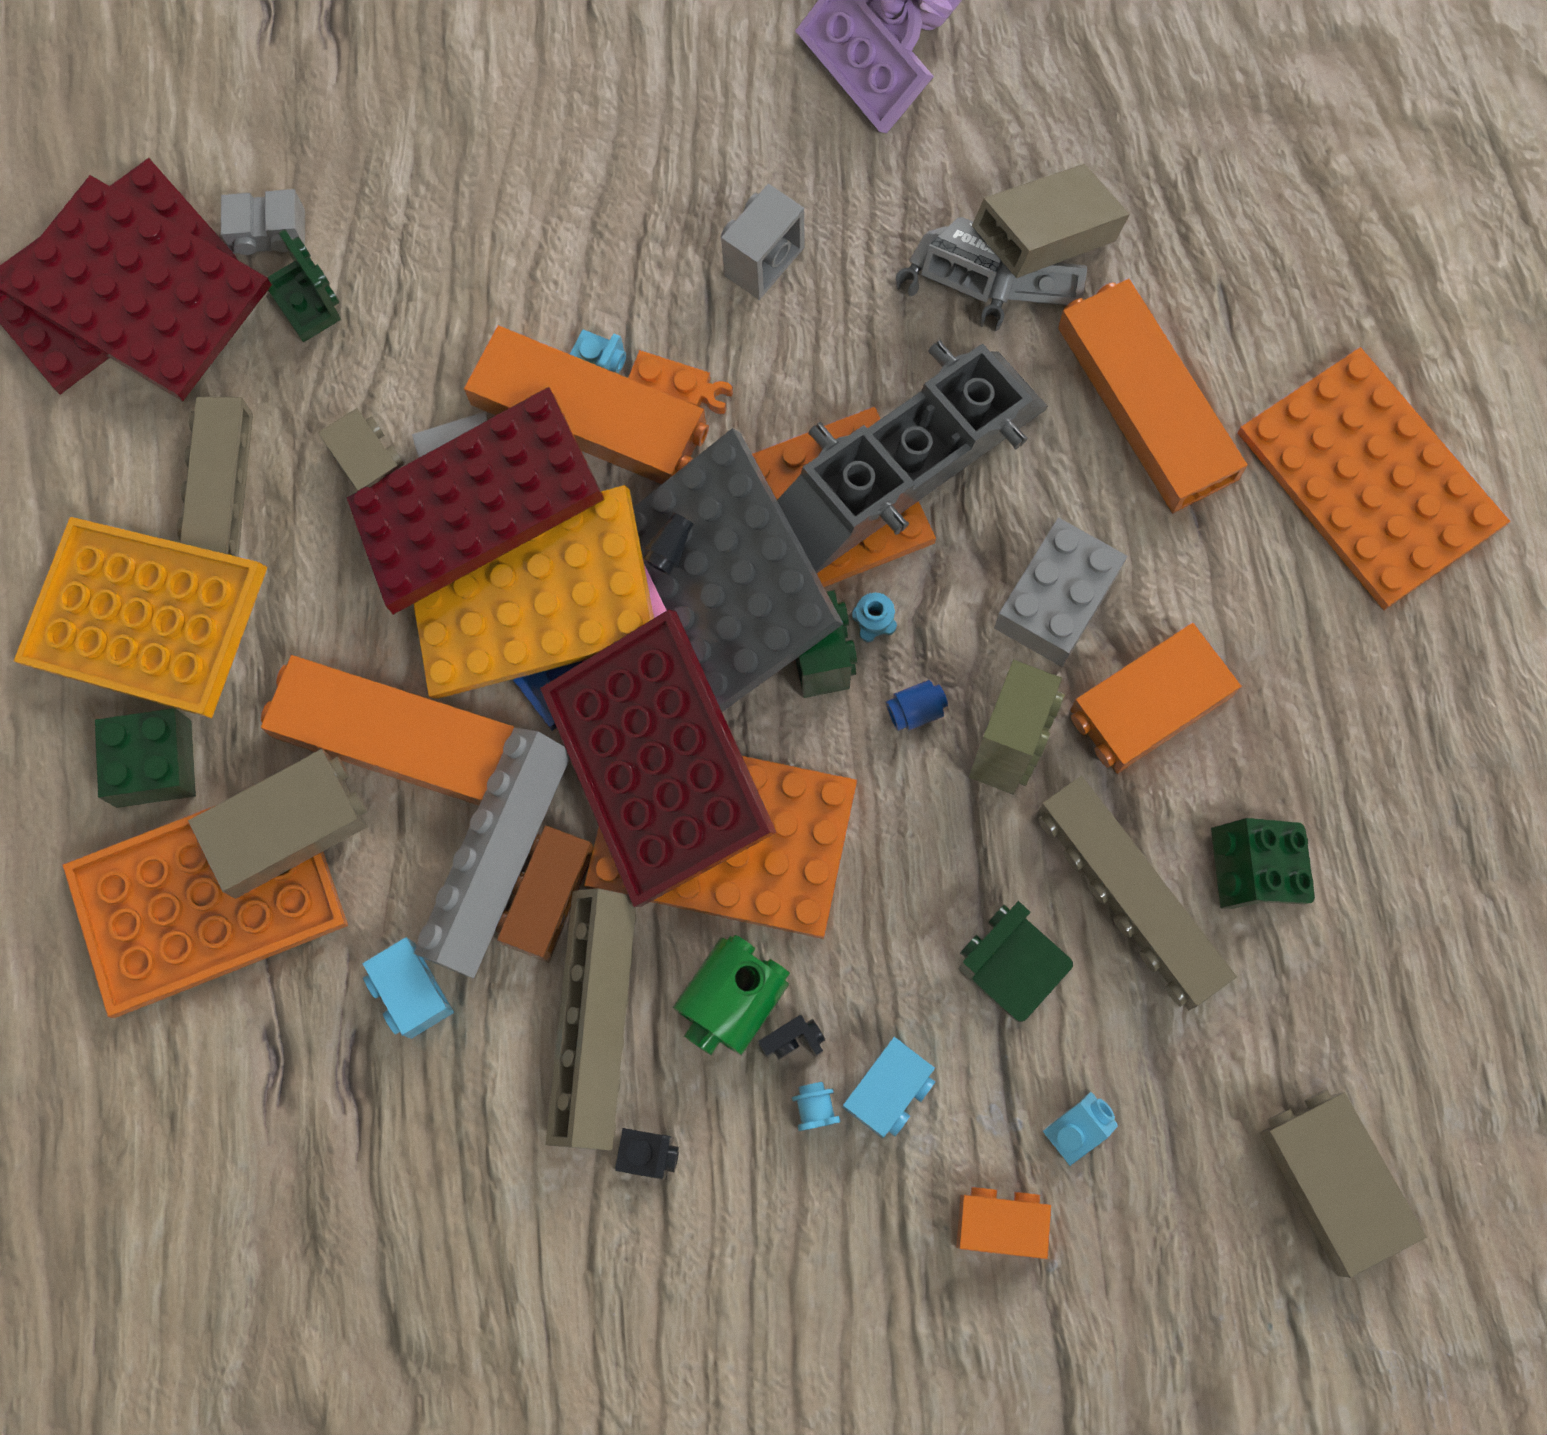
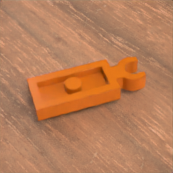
[628,350,733,414]

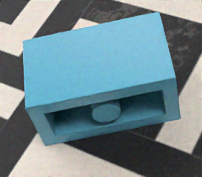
[362,937,454,1039]
[842,1037,936,1139]

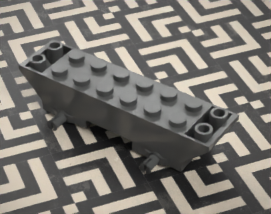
[777,340,1048,574]

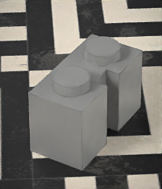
[221,189,305,255]

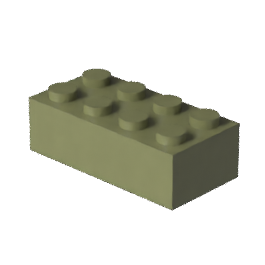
[968,659,1065,795]

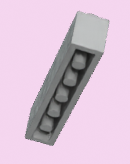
[413,727,570,978]

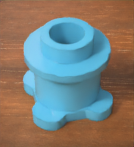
[852,592,897,642]
[792,1082,840,1131]

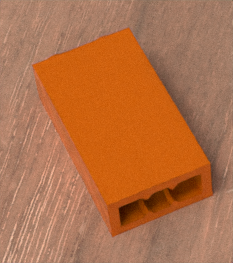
[1070,623,1242,774]

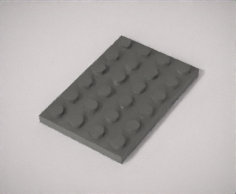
[633,428,843,712]

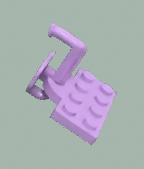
[795,0,962,133]

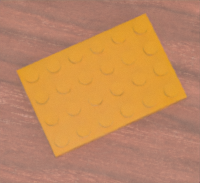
[414,485,654,699]
[14,517,268,718]

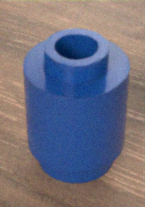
[886,680,948,731]

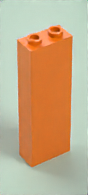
[1058,279,1248,514]
[464,325,709,484]
[260,655,514,806]

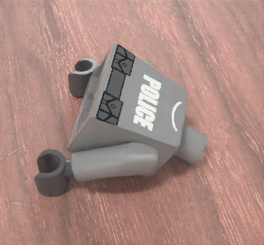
[896,217,1015,331]

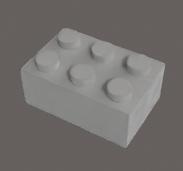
[994,517,1128,667]

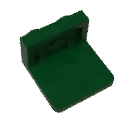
[268,229,341,343]
[1211,818,1315,909]
[958,901,1073,1022]

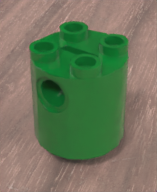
[673,935,790,1056]

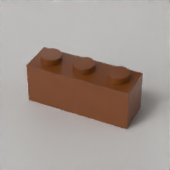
[496,825,594,963]

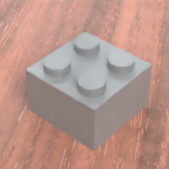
[721,184,805,300]

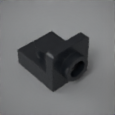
[758,1015,825,1060]
[615,1128,679,1180]

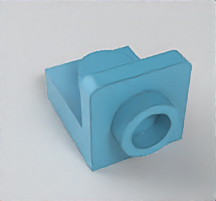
[570,329,626,373]

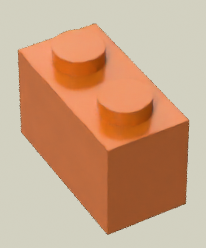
[956,1187,1051,1259]

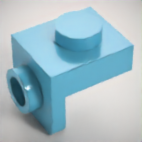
[1043,1092,1118,1166]

